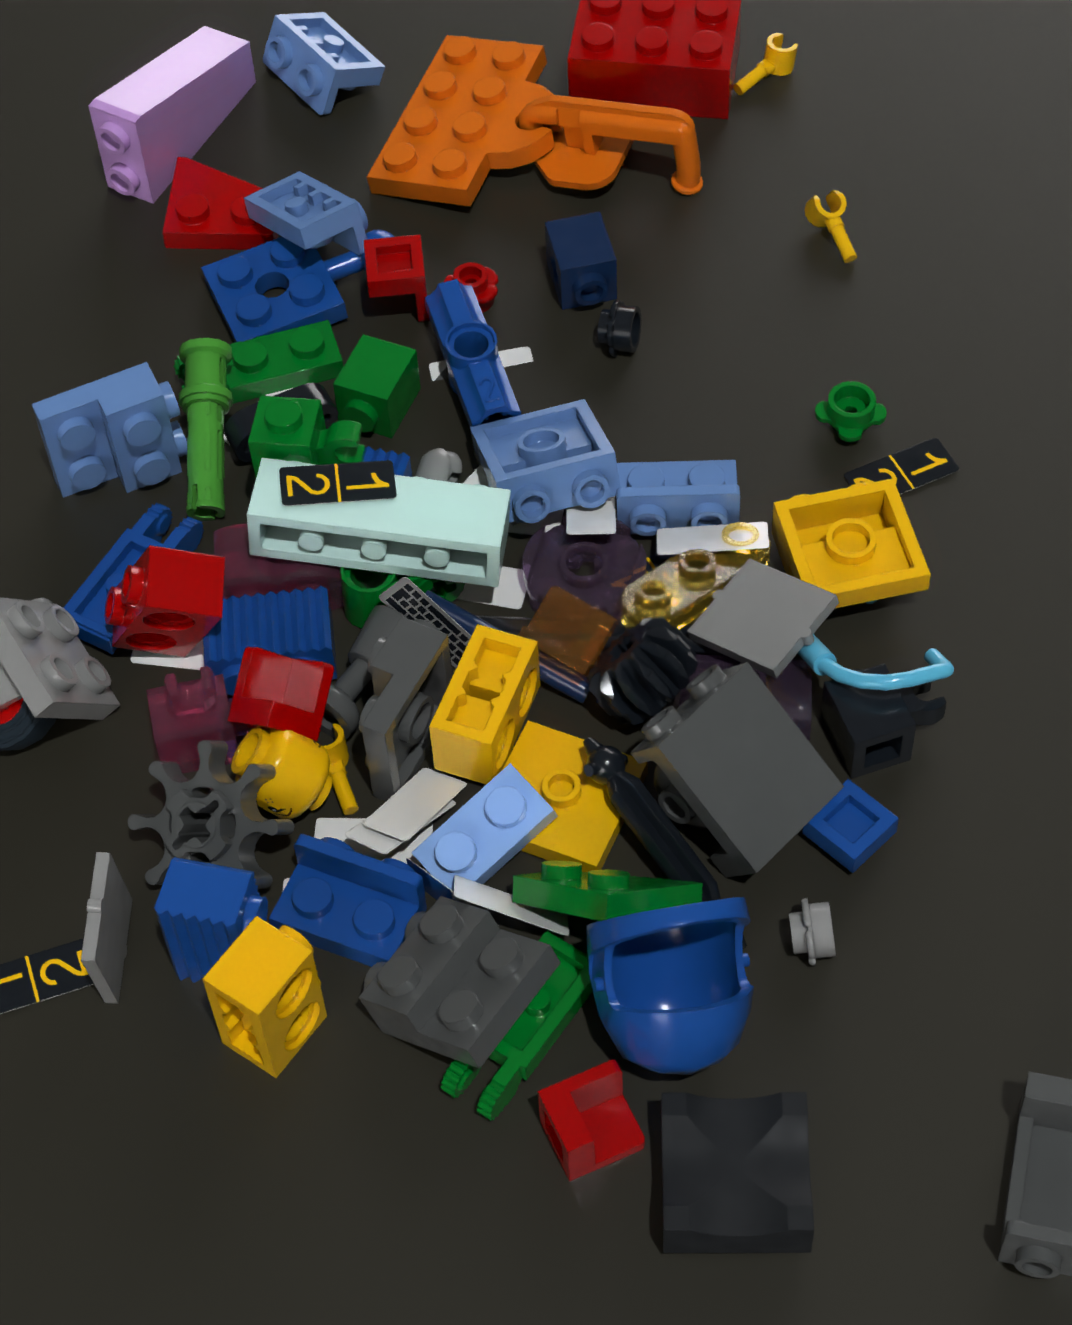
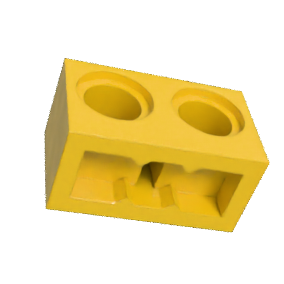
[429,624,541,784]
[202,916,327,1078]

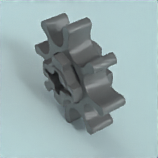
[127,740,294,889]

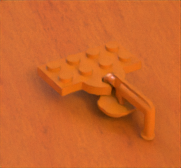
[366,35,703,207]

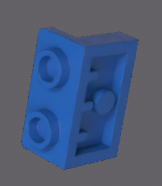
[269,834,427,967]

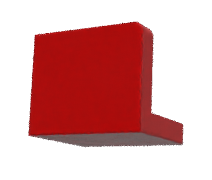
[364,234,430,322]
[227,646,334,741]
[538,1059,645,1182]

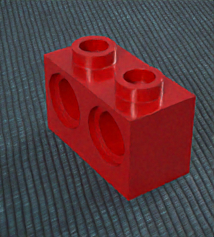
[105,545,225,657]

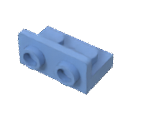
[263,12,385,115]
[244,171,368,255]
[616,460,740,536]

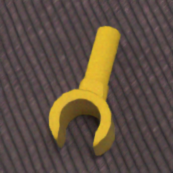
[733,33,798,95]
[805,190,857,263]
[322,723,359,815]

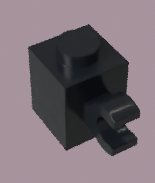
[820,663,947,779]

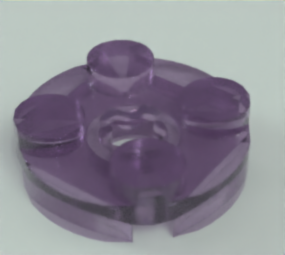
[522,516,647,621]

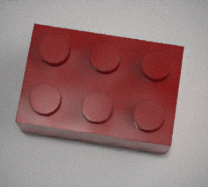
[567,0,741,119]

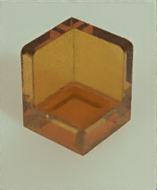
[518,586,619,677]

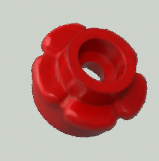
[444,262,499,313]

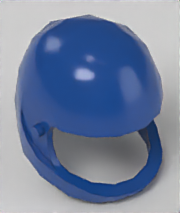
[586,897,754,1075]

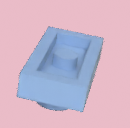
[411,763,558,891]

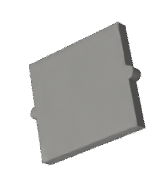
[687,558,839,678]
[81,852,133,1004]

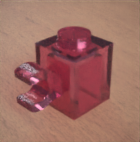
[146,666,249,774]

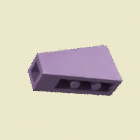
[88,26,256,204]

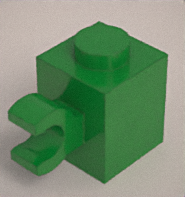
[248,396,366,477]

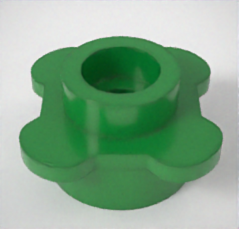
[815,381,887,442]

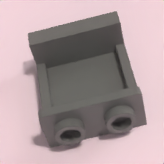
[630,662,844,878]
[998,1071,1072,1278]

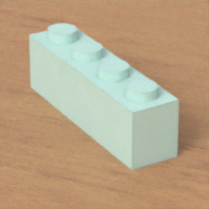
[247,458,511,587]

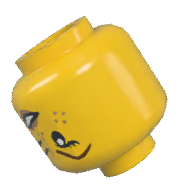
[231,727,332,819]

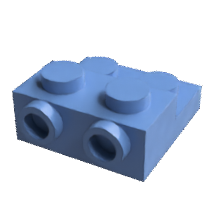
[32,362,187,498]
[470,399,620,523]

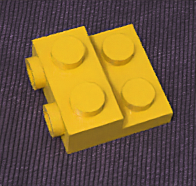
[772,478,931,608]

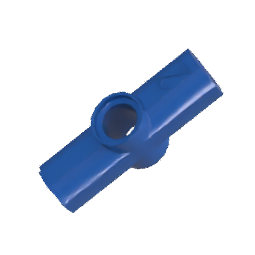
[425,279,521,427]

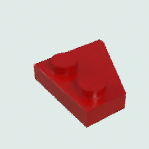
[162,157,278,250]

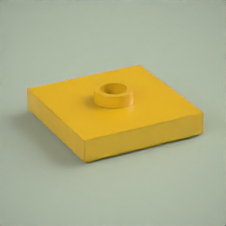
[502,720,648,872]

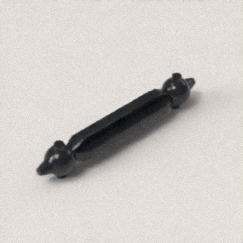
[583,737,747,949]

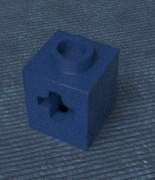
[545,211,617,310]

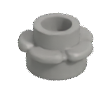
[789,898,836,966]

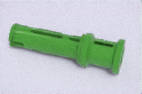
[179,338,232,521]

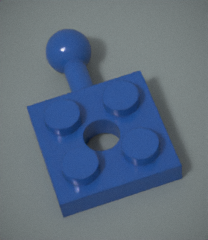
[201,229,395,342]

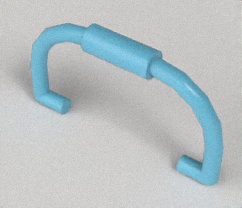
[797,600,954,691]

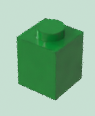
[333,334,421,439]

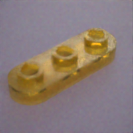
[621,522,771,630]

